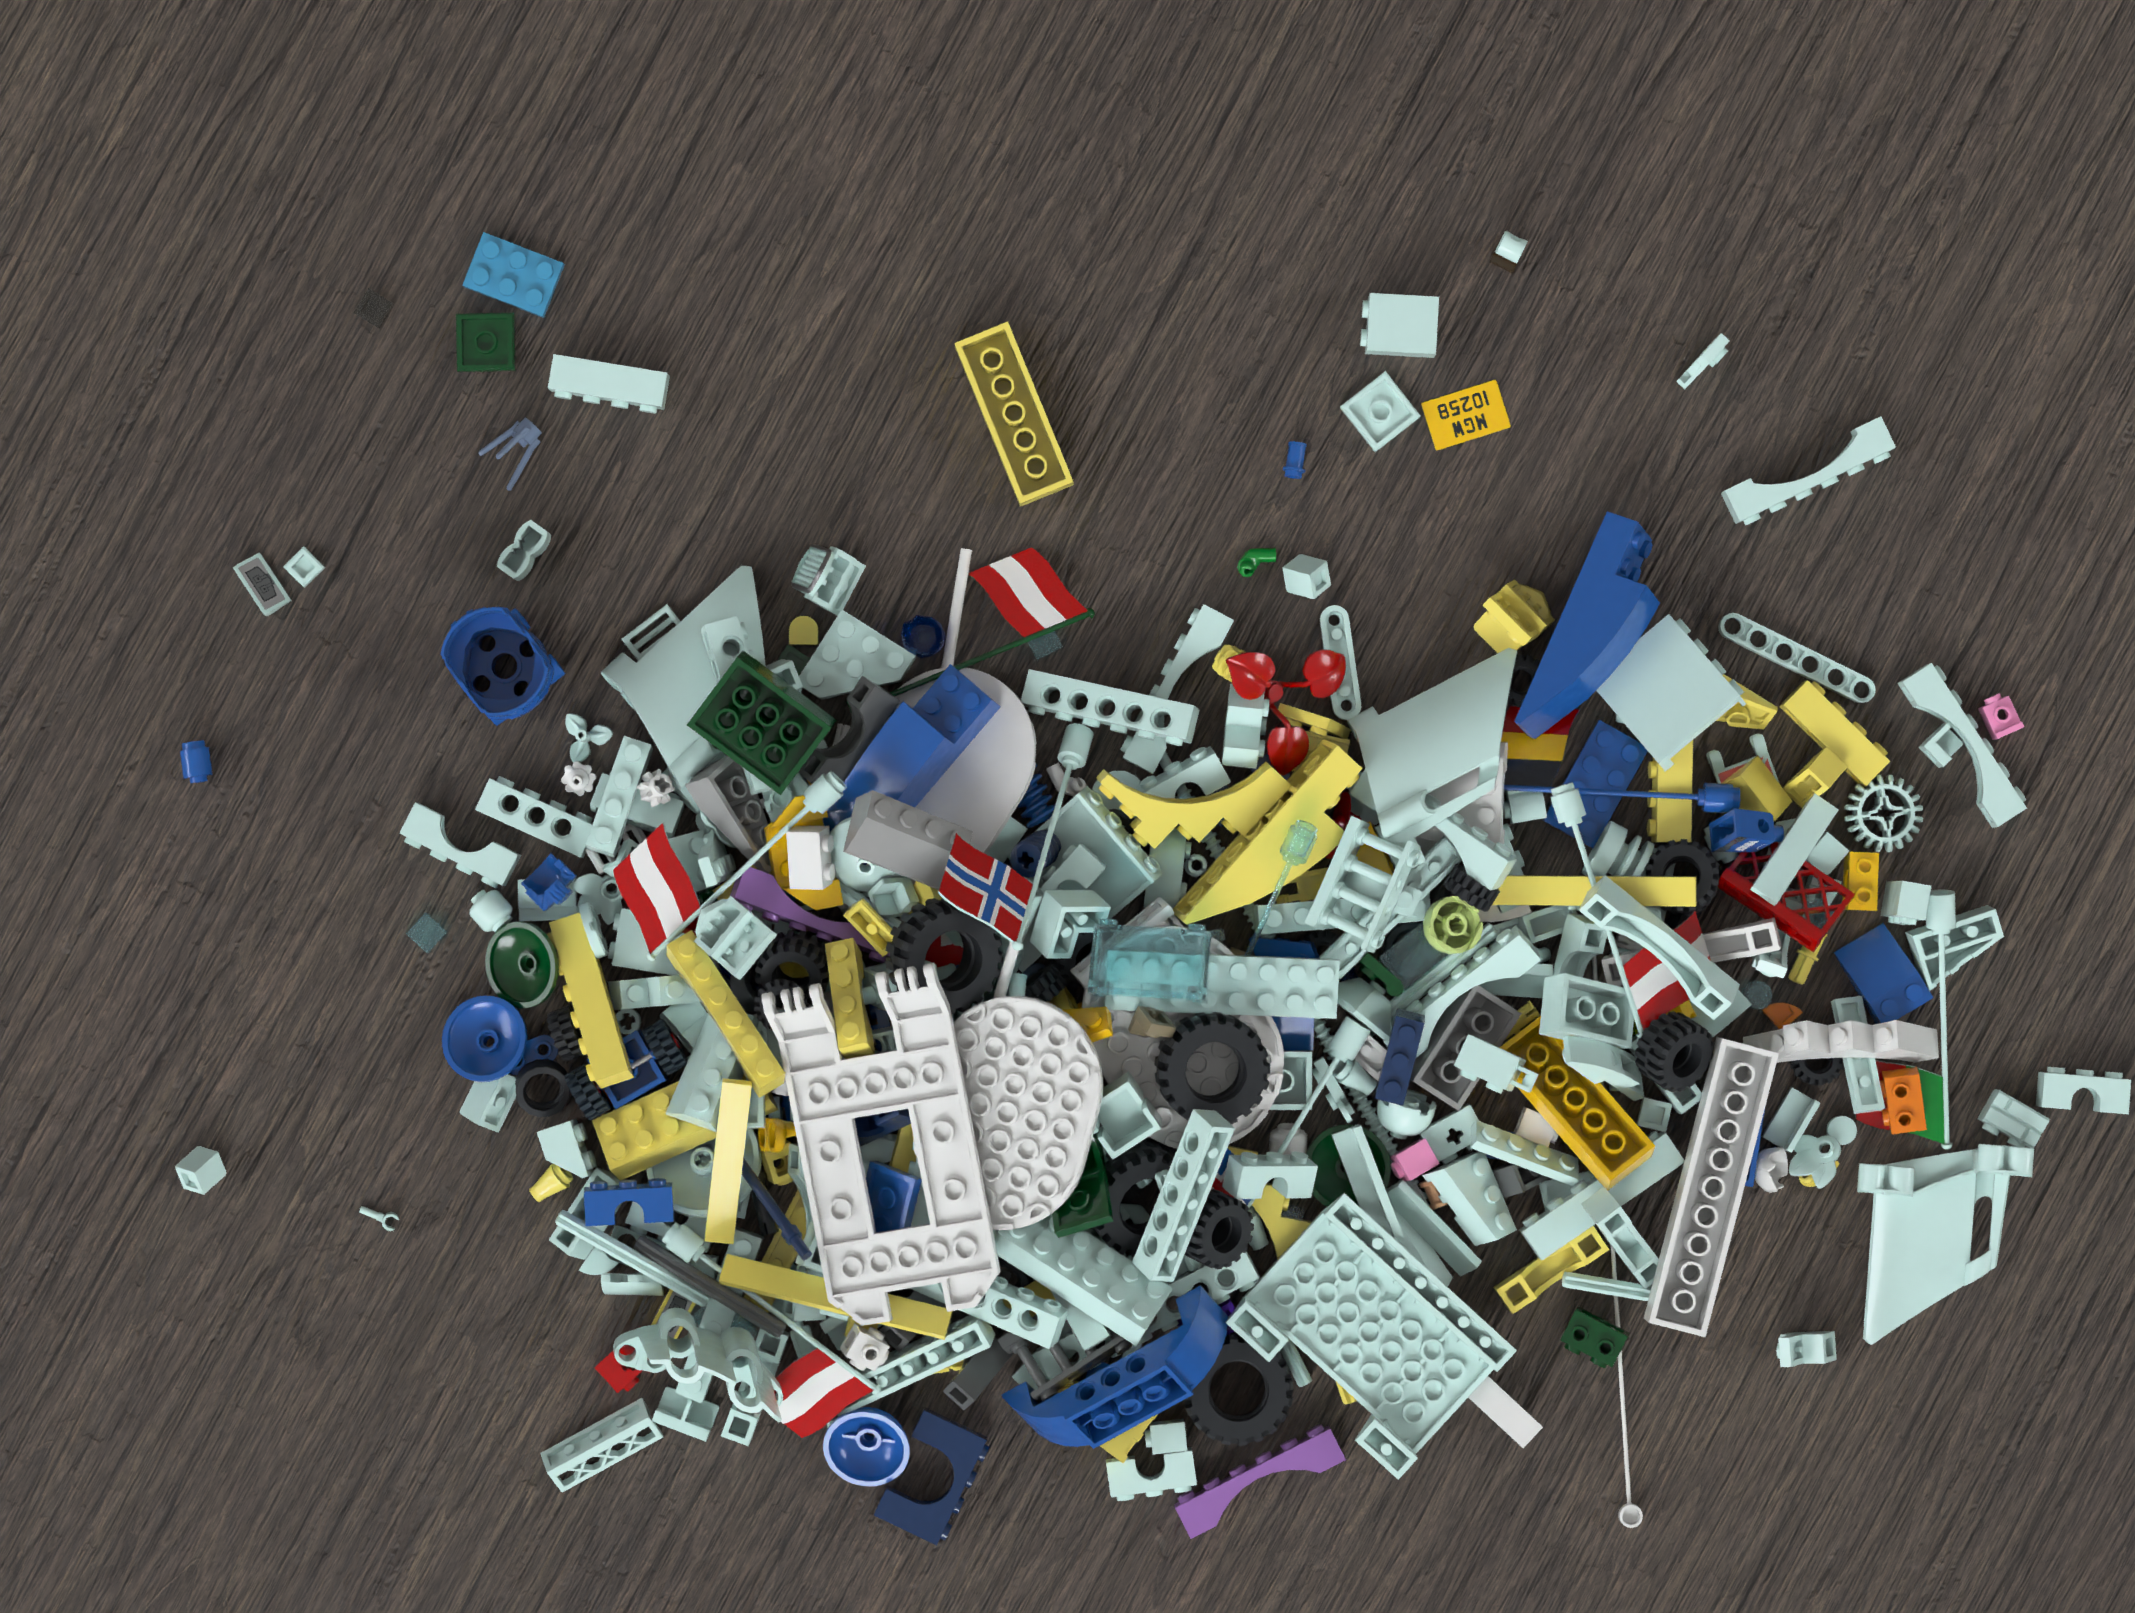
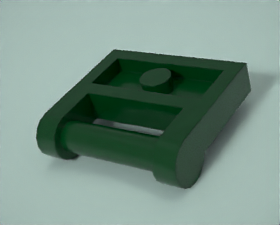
[1359,953,1404,997]

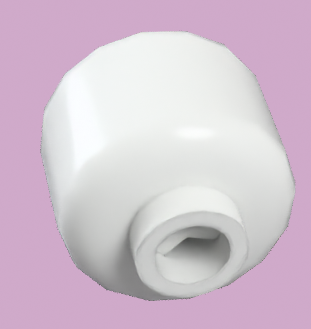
[1269,1123,1307,1155]

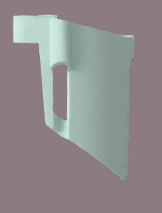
[601,566,766,815]
[1347,648,1518,868]
[1857,1144,2034,1345]

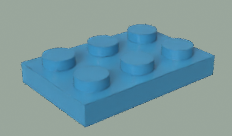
[462,232,565,318]

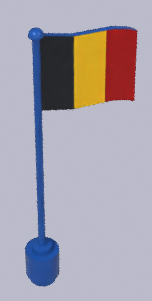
[1501,706,1740,813]

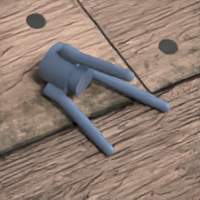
[478,417,542,491]

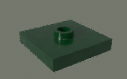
[456,313,516,372]

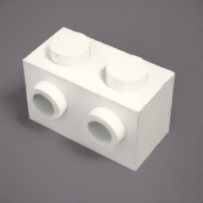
[786,826,836,890]

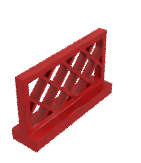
[1718,842,1855,953]

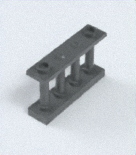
[998,1315,1132,1403]

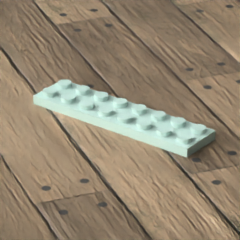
[1104,950,1340,1019]

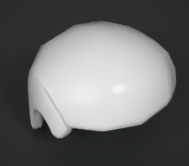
[1755,1147,1788,1193]

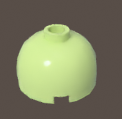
[1423,896,1483,954]

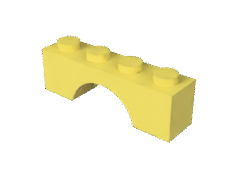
[825,938,875,1059]
[1493,1226,1609,1314]

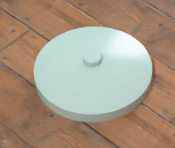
[646,1129,761,1218]

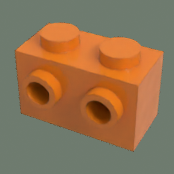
[1880,1067,1927,1134]

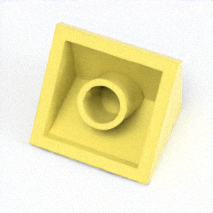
[1721,755,1792,821]

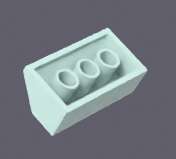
[666,1013,759,1132]

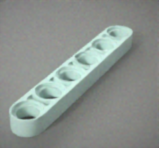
[1718,613,1876,703]

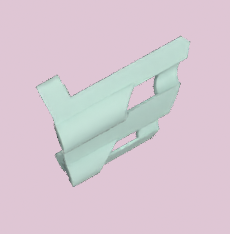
[613,1307,783,1423]

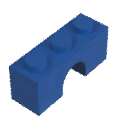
[584,1178,674,1226]

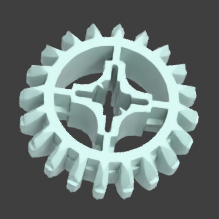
[1844,775,1923,852]

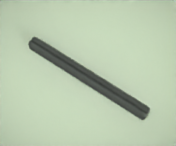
[634,1236,786,1338]

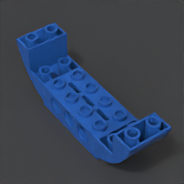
[1001,1285,1228,1449]

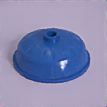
[823,1407,910,1486]

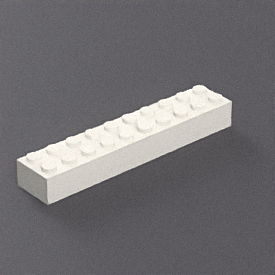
[1644,1037,1779,1337]

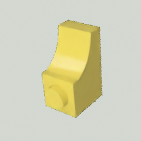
[1783,747,1848,808]

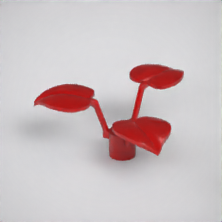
[1226,649,1346,775]

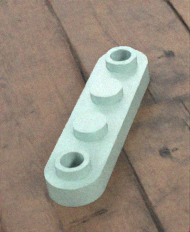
[1320,605,1361,720]

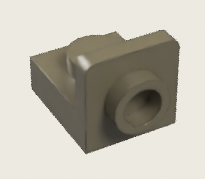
[1128,1006,1176,1038]

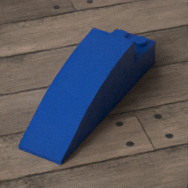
[1514,511,1660,739]
[823,664,1001,865]

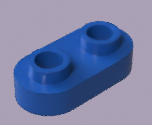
[510,1035,559,1075]

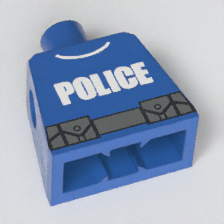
[1709,808,1784,852]

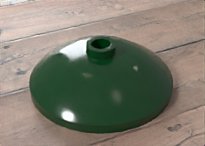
[485,921,559,1008]
[1306,1125,1391,1207]

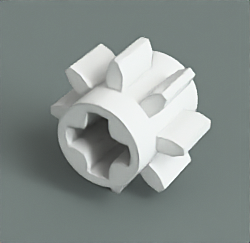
[637,769,675,807]

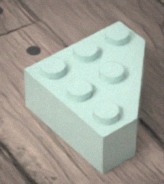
[799,610,916,700]

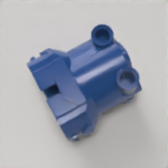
[440,607,566,726]

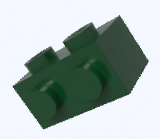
[1560,1306,1630,1368]

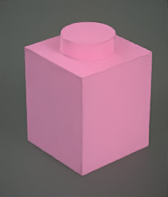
[1390,1138,1440,1182]

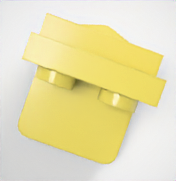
[1474,579,1555,653]

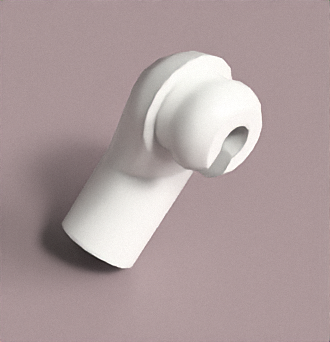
[1046,763,1086,796]

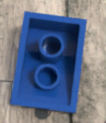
[1833,923,1933,1024]

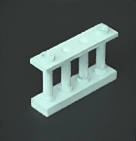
[1304,816,1421,953]

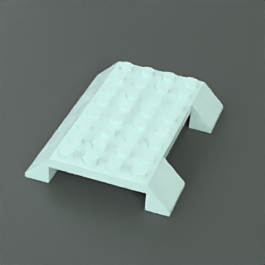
[1226,1193,1517,1480]

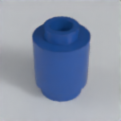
[180,740,213,784]

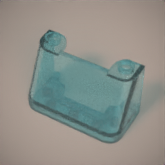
[1088,919,1212,1003]

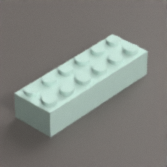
[995,1214,1173,1346]

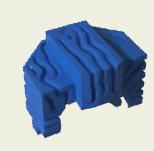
[521,853,577,912]

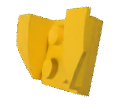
[764,795,843,910]

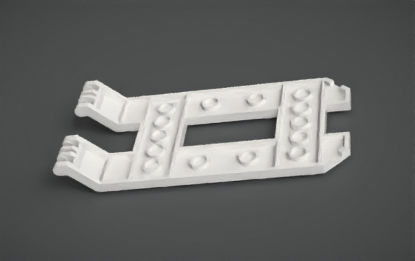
[762,962,1001,1326]

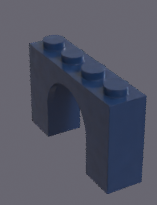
[874,1407,990,1545]

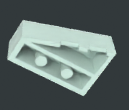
[1905,905,2004,991]

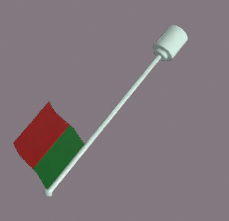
[1856,890,1956,1149]

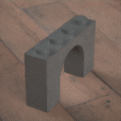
[879,1291,1013,1410]

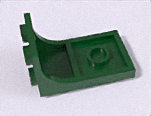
[1052,1133,1113,1238]

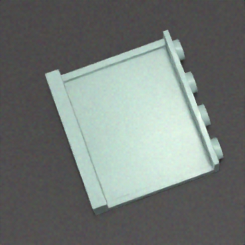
[1596,614,1746,772]
[1007,786,1163,920]

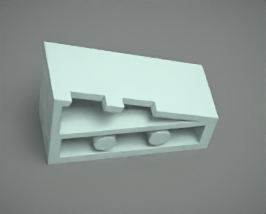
[1422,1151,1517,1246]

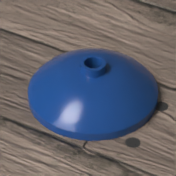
[442,996,527,1082]

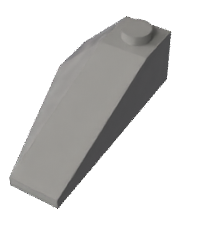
[685,755,772,873]

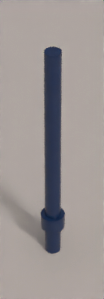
[741,1157,812,1260]

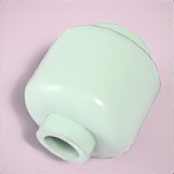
[470,890,513,933]

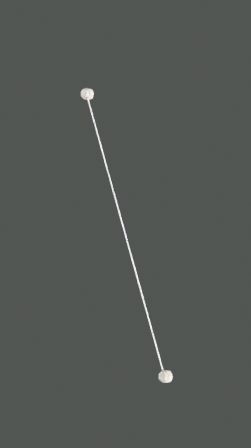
[1592,956,1643,1528]

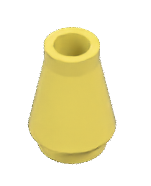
[529,1164,573,1202]

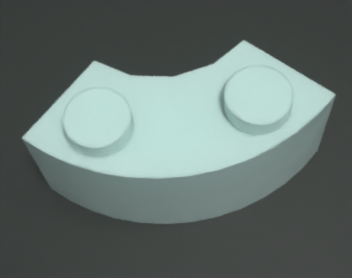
[1144,829,1191,909]

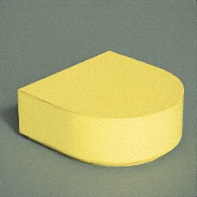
[789,616,819,645]

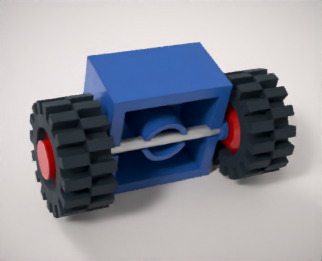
[564,1019,688,1121]

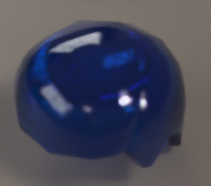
[901,615,945,659]

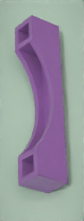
[730,867,890,963]
[1174,1424,1346,1539]

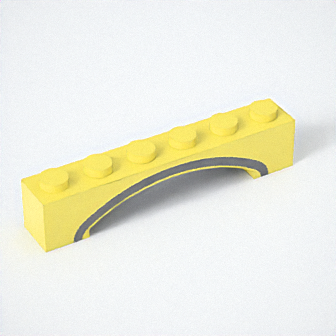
[666,930,785,1098]

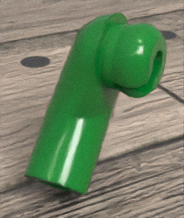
[1237,548,1276,577]

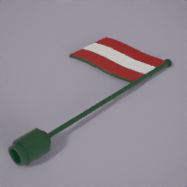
[847,547,1095,714]

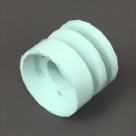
[1582,821,1655,876]

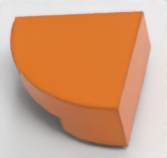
[1761,1003,1803,1030]

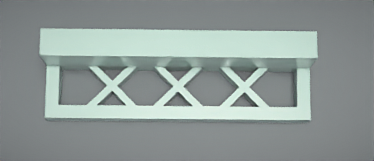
[1331,1124,1403,1238]
[540,1398,663,1492]

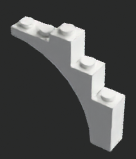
[1743,1020,1939,1063]

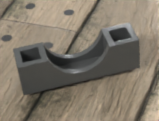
[798,676,900,784]

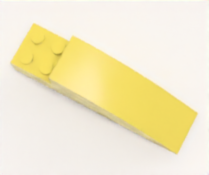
[1173,739,1363,925]

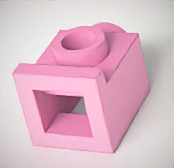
[1978,693,2024,740]

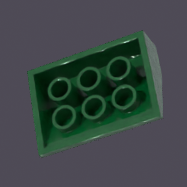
[687,650,836,795]

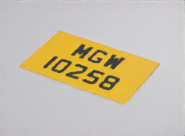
[1421,380,1511,450]

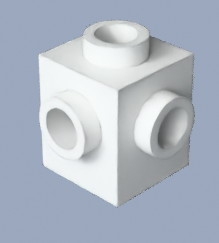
[840,1323,890,1372]

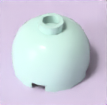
[1377,1089,1436,1139]

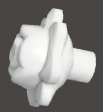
[561,761,596,796]

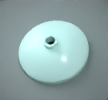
[830,817,905,892]

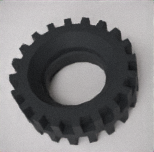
[1093,1141,1175,1258]

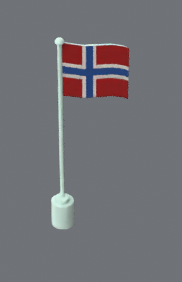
[938,723,1094,951]

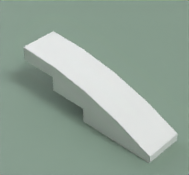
[1468,1376,1543,1448]

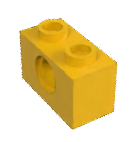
[1842,852,1879,911]

